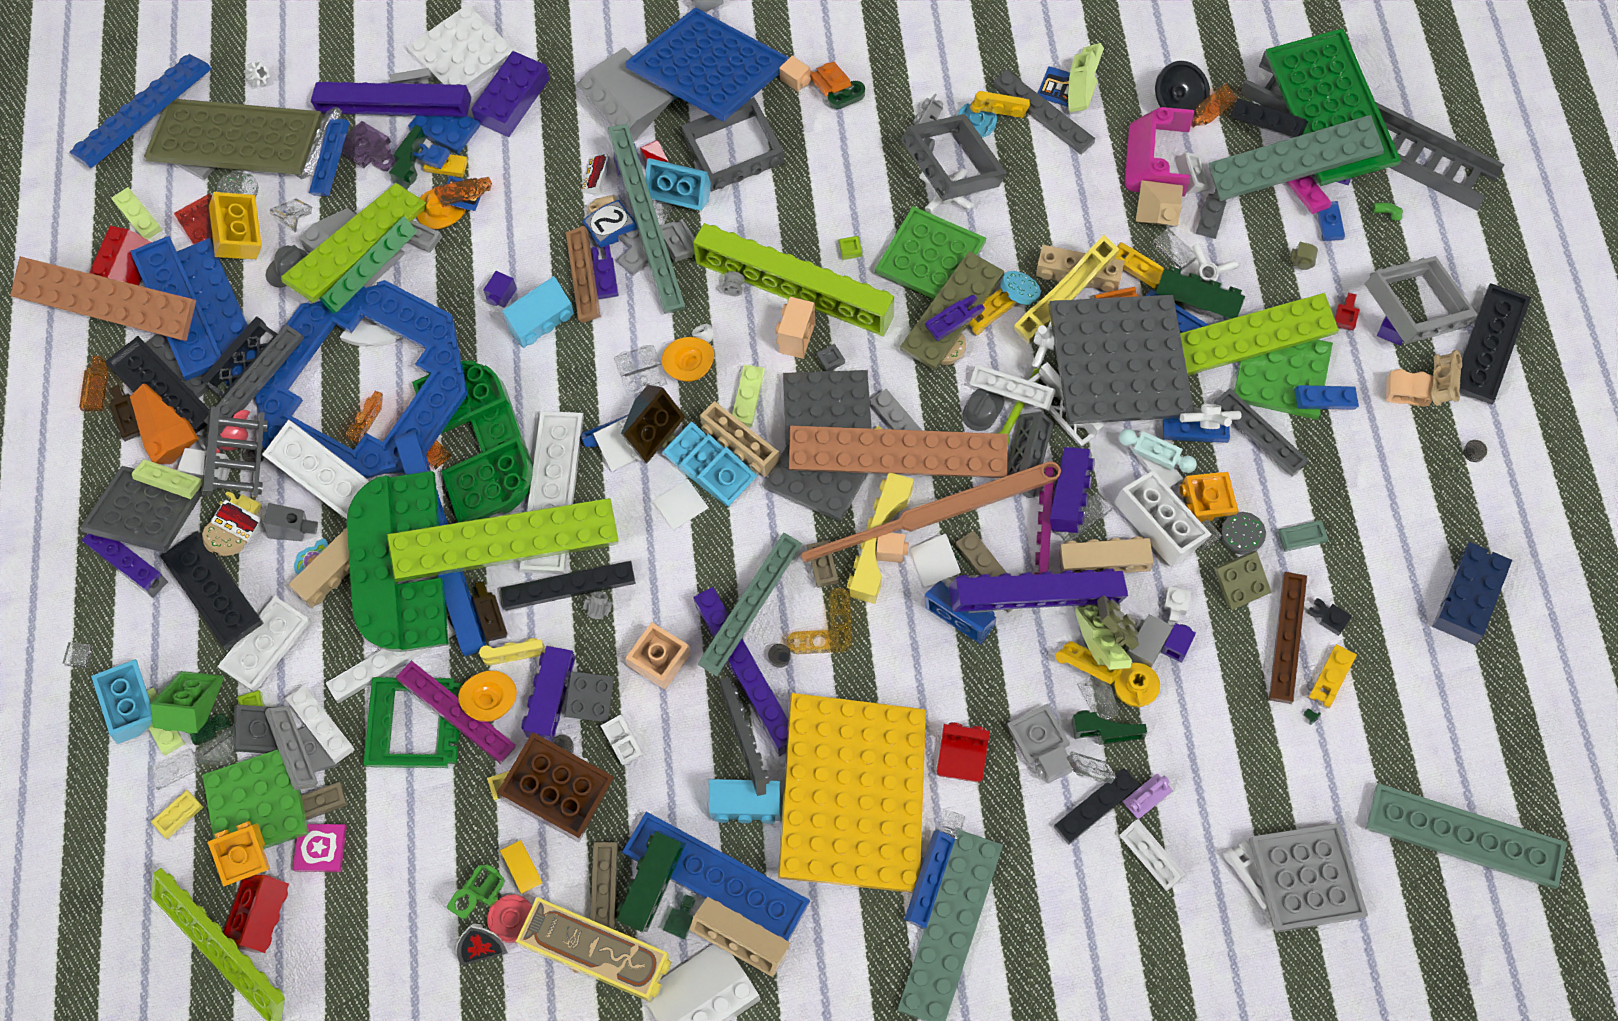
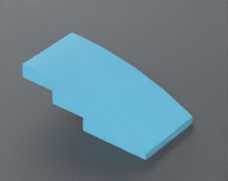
[662,421,757,507]

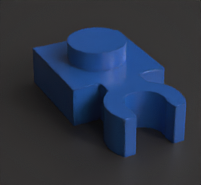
[414,144,451,169]

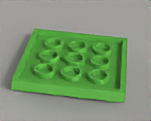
[875,206,986,299]
[1234,339,1333,420]
[202,749,309,849]

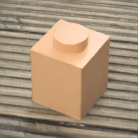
[779,56,811,92]
[876,533,909,563]

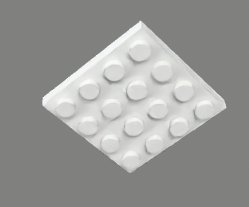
[407,4,515,89]

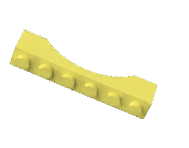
[1014,235,1119,344]
[847,473,914,604]

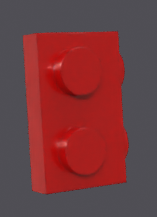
[937,722,990,783]

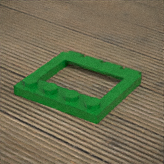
[364,677,463,768]

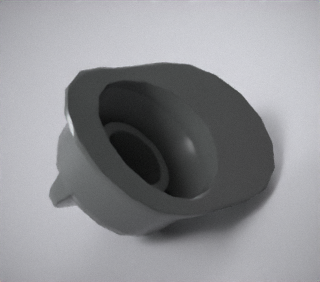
[265,245,308,288]
[962,389,1004,431]

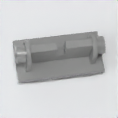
[912,93,943,125]

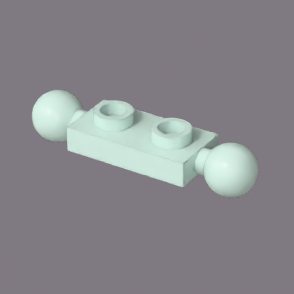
[1119,429,1197,473]

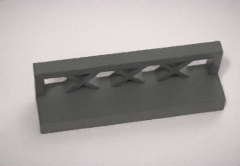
[1007,411,1054,498]

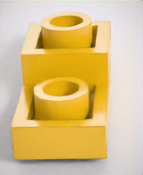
[499,840,543,894]

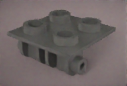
[564,671,614,722]

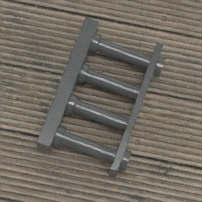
[201,406,268,500]

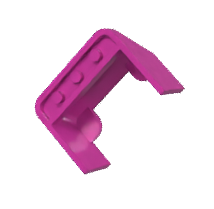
[1125,107,1194,196]

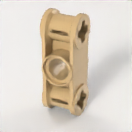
[1431,350,1462,406]

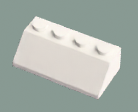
[1114,470,1212,568]

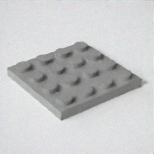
[1249,823,1368,933]

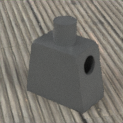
[263,503,318,541]

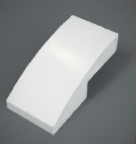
[601,715,642,765]

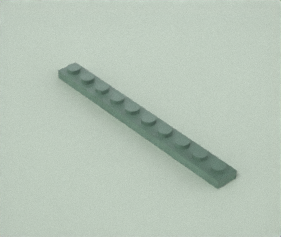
[608,123,685,314]

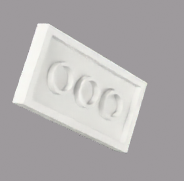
[217,596,311,692]

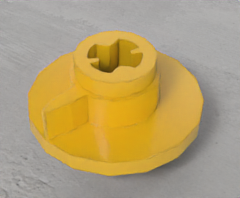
[1114,663,1160,708]

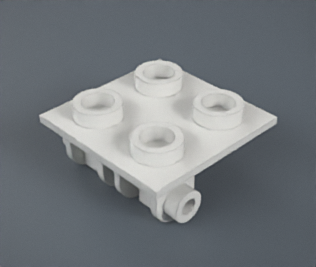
[593,417,641,472]

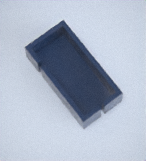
[1432,542,1512,645]

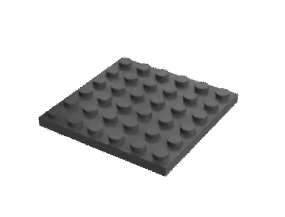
[1048,295,1195,424]

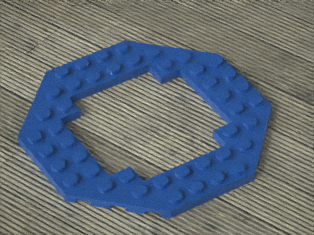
[255,280,468,478]

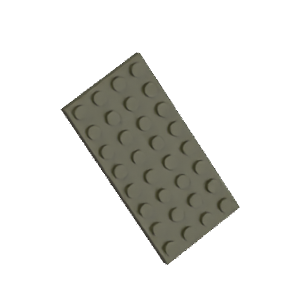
[144,99,323,175]

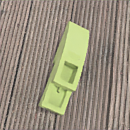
[1068,43,1104,113]
[1075,605,1132,670]

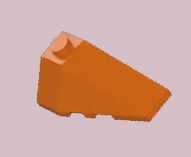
[130,384,199,464]

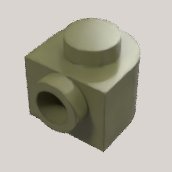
[1289,242,1318,270]

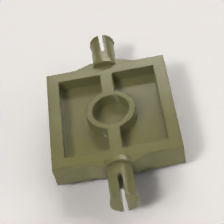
[1097,595,1139,650]

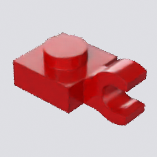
[1334,292,1360,331]

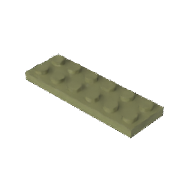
[900,251,1004,371]

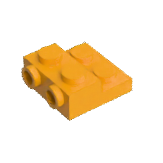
[1179,472,1239,522]
[208,821,270,887]

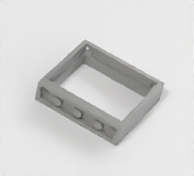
[1365,256,1478,344]

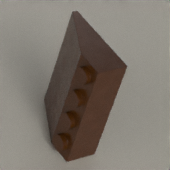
[497,732,614,842]

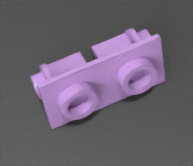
[1123,773,1173,819]

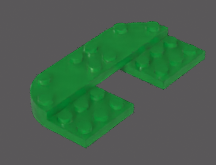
[412,361,533,523]
[347,471,449,652]

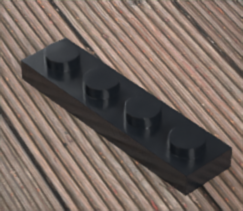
[1229,98,1309,138]
[1054,768,1140,845]

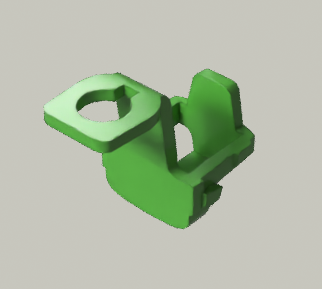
[447,864,505,919]

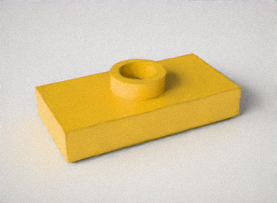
[423,154,468,177]

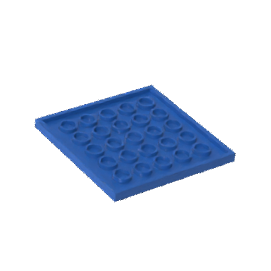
[626,7,789,122]

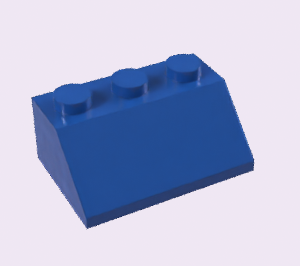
[925,581,996,645]

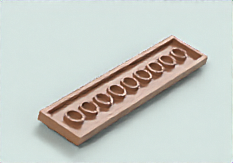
[10,256,196,341]
[789,426,1008,478]

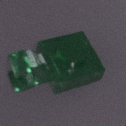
[190,713,231,746]
[663,894,696,940]

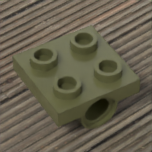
[1214,551,1272,610]

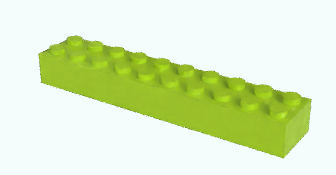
[693,223,894,337]
[387,498,619,582]

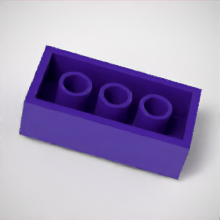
[471,51,550,137]

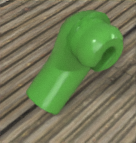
[1372,203,1403,220]

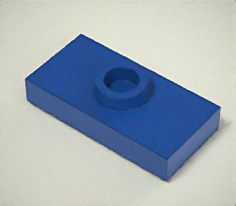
[1317,201,1345,241]

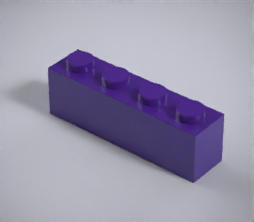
[1050,447,1095,533]
[521,646,576,743]

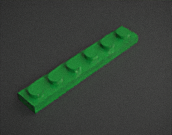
[319,216,418,314]

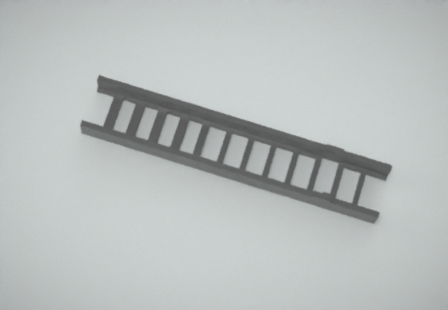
[1240,50,1505,211]

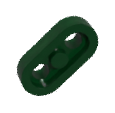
[828,80,865,109]

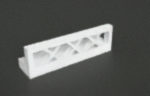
[1028,362,1104,448]

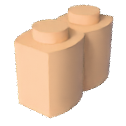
[1386,369,1433,406]

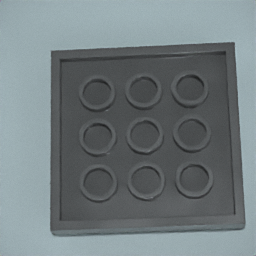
[783,370,872,445]
[763,445,868,522]
[81,466,202,553]

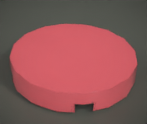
[487,894,532,943]

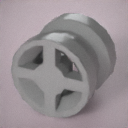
[722,271,745,296]

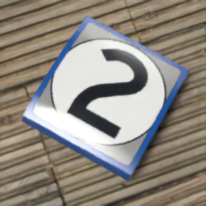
[582,200,637,248]

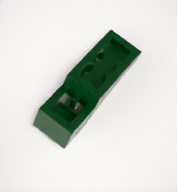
[389,125,426,190]
[1071,710,1148,745]

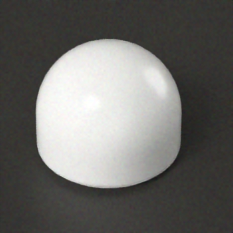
[692,324,714,343]

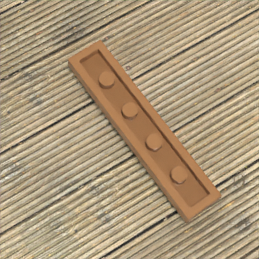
[566,226,601,323]

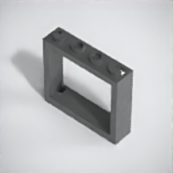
[681,97,784,192]
[901,114,1007,201]

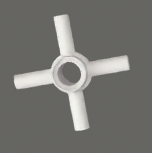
[919,168,973,214]
[1192,243,1238,283]
[1031,320,1056,369]
[1180,404,1241,429]

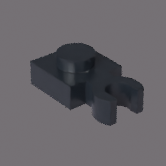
[1308,598,1352,636]

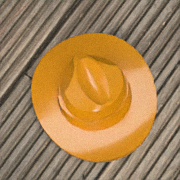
[417,187,466,229]
[661,337,714,382]
[458,671,517,722]

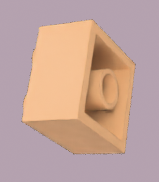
[775,297,815,359]
[626,622,691,690]

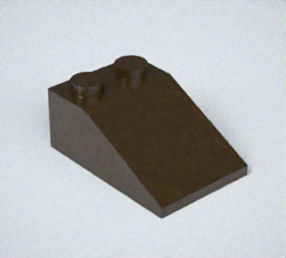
[621,385,686,464]

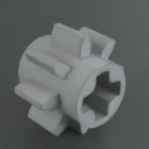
[583,592,612,619]

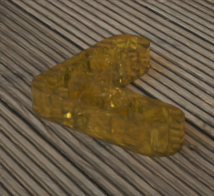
[787,588,852,654]

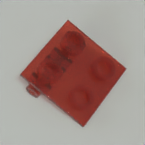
[174,193,213,244]

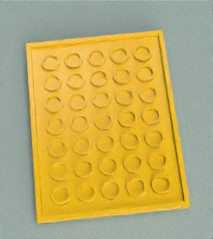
[778,693,926,893]

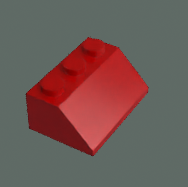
[89,226,152,286]
[223,875,289,953]

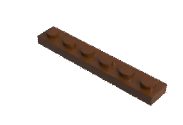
[1269,572,1307,704]

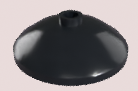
[1155,60,1210,119]

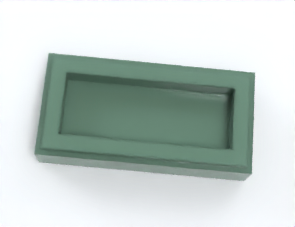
[1278,520,1329,552]

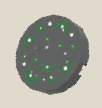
[1220,512,1266,555]

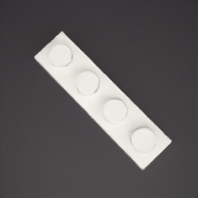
[969,364,1056,411]
[285,685,355,764]

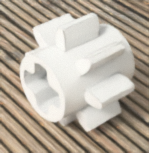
[244,61,270,87]

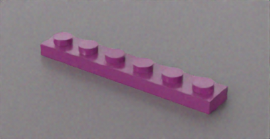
[1034,467,1054,575]
[396,660,516,765]

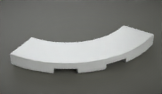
[340,324,402,347]

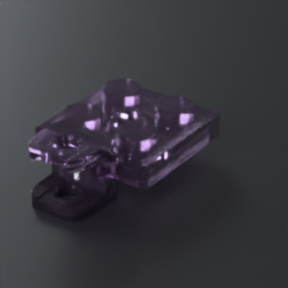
[341,121,396,171]

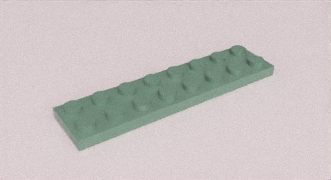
[1208,115,1384,201]
[1366,783,1567,889]
[897,829,1003,1021]

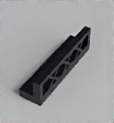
[201,316,278,398]

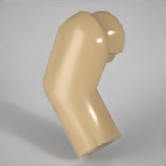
[588,195,616,214]

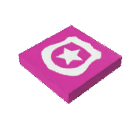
[293,824,347,872]

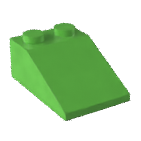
[151,671,224,734]

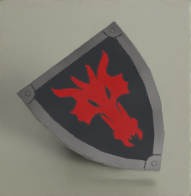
[456,924,508,966]

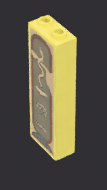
[516,897,672,1002]

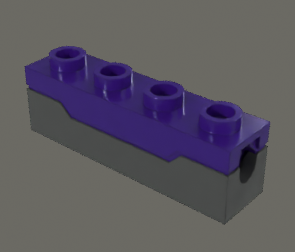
[82,534,168,598]

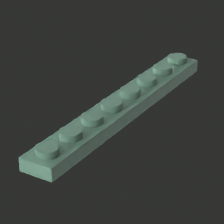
[698,532,802,677]

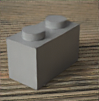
[1125,614,1173,668]

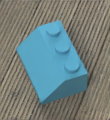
[645,158,711,211]
[502,276,574,348]
[91,659,152,744]
[709,779,782,824]

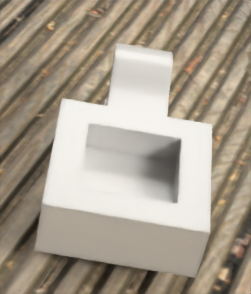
[1163,586,1191,627]

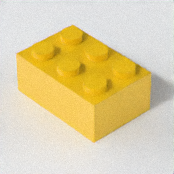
[209,192,262,260]

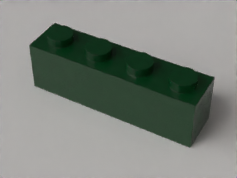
[1155,266,1245,319]
[617,831,686,932]

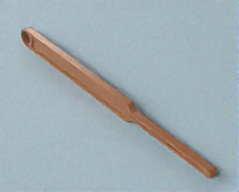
[801,462,1061,562]

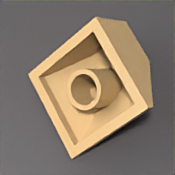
[1135,180,1183,227]

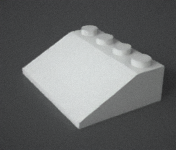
[645,944,761,1021]

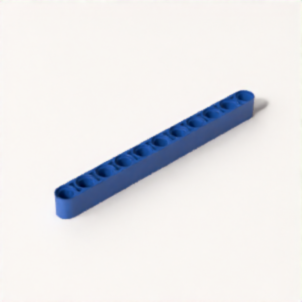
[395,430,487,657]

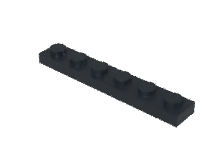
[501,561,636,611]

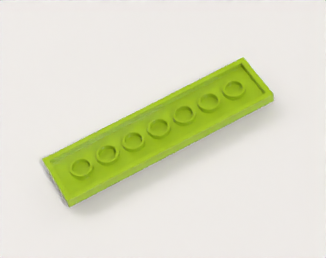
[281,183,427,303]
[1180,293,1339,376]
[151,868,285,1021]

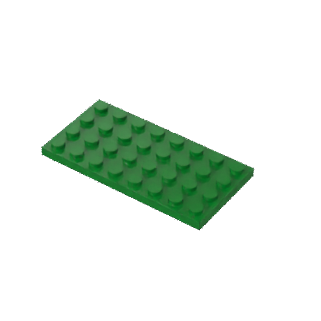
[1265,28,1401,186]

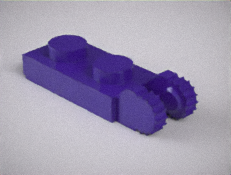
[592,245,619,299]
[925,295,985,342]

